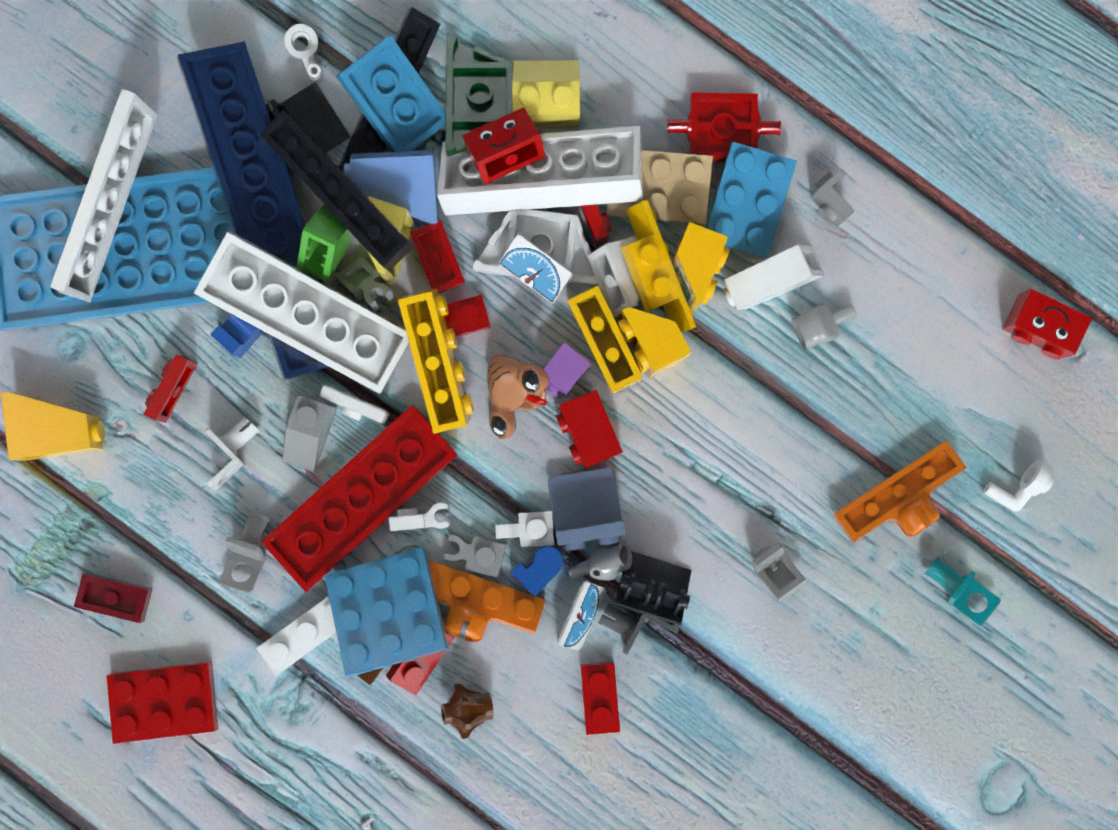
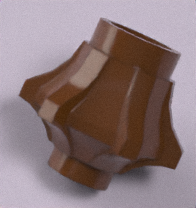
[441,683,494,739]

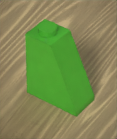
[297,204,354,283]

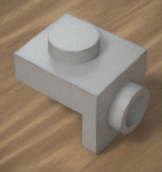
[811,169,854,227]
[752,542,807,603]

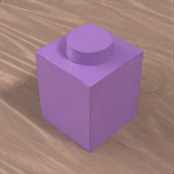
[544,342,591,398]

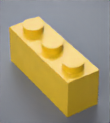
[567,286,643,395]

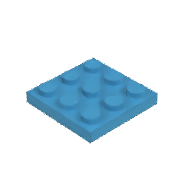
[324,547,449,677]

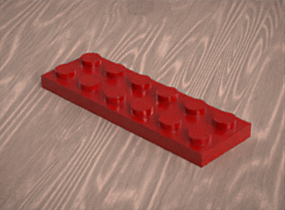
[261,405,458,592]

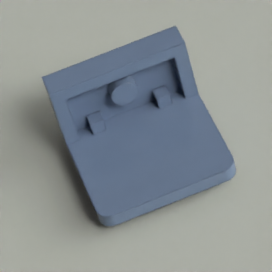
[548,468,626,551]

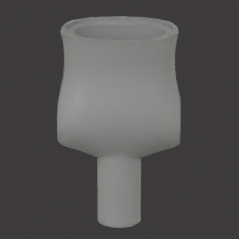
[791,304,857,350]
[568,540,632,581]

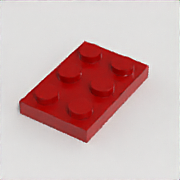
[106,661,219,744]

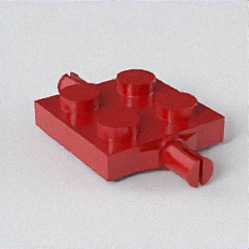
[667,92,781,162]

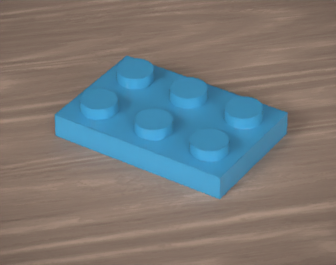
[335,35,446,152]
[706,142,797,258]

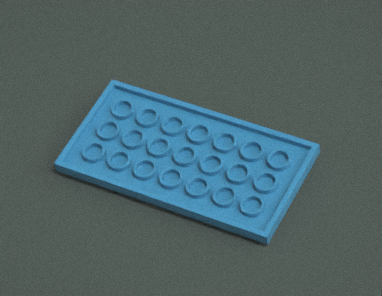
[0,167,235,331]

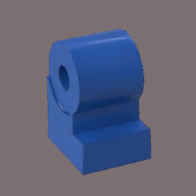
[210,314,264,359]
[511,546,563,596]

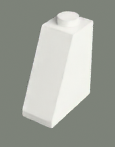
[724,244,824,310]

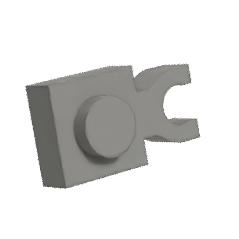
[335,257,394,313]
[443,534,507,578]

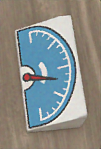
[499,234,573,304]
[557,579,606,650]

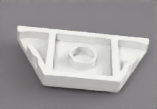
[473,209,600,287]

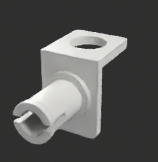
[204,416,259,491]

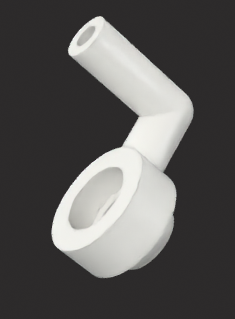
[284,24,321,81]
[983,460,1054,511]

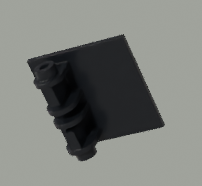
[266,82,351,153]
[614,551,692,625]

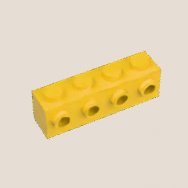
[398,288,474,434]

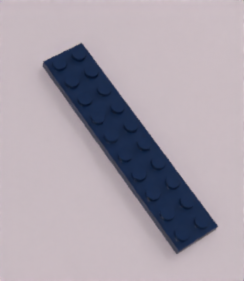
[177,41,330,381]

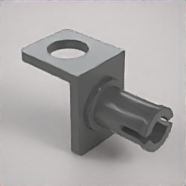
[598,604,679,654]

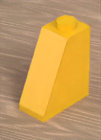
[1,391,105,461]

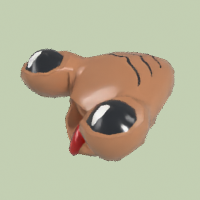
[487,355,550,439]

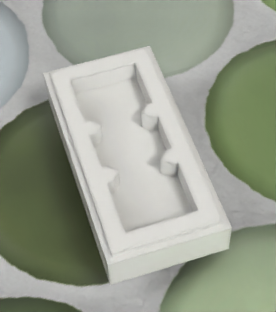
[319,385,391,425]

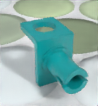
[925,557,1001,626]

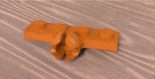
[833,440,967,544]
[428,560,546,642]

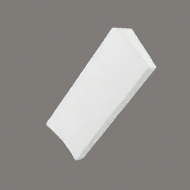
[50,89,157,303]
[437,126,643,216]
[194,231,409,394]

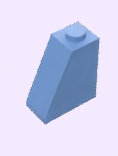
[344,150,437,224]

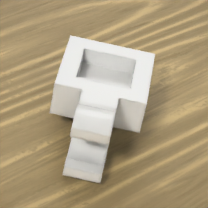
[389,503,450,531]
[495,511,554,547]

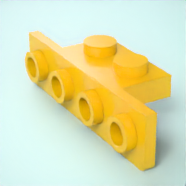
[621,200,696,332]

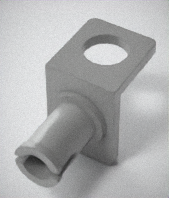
[219,512,270,594]

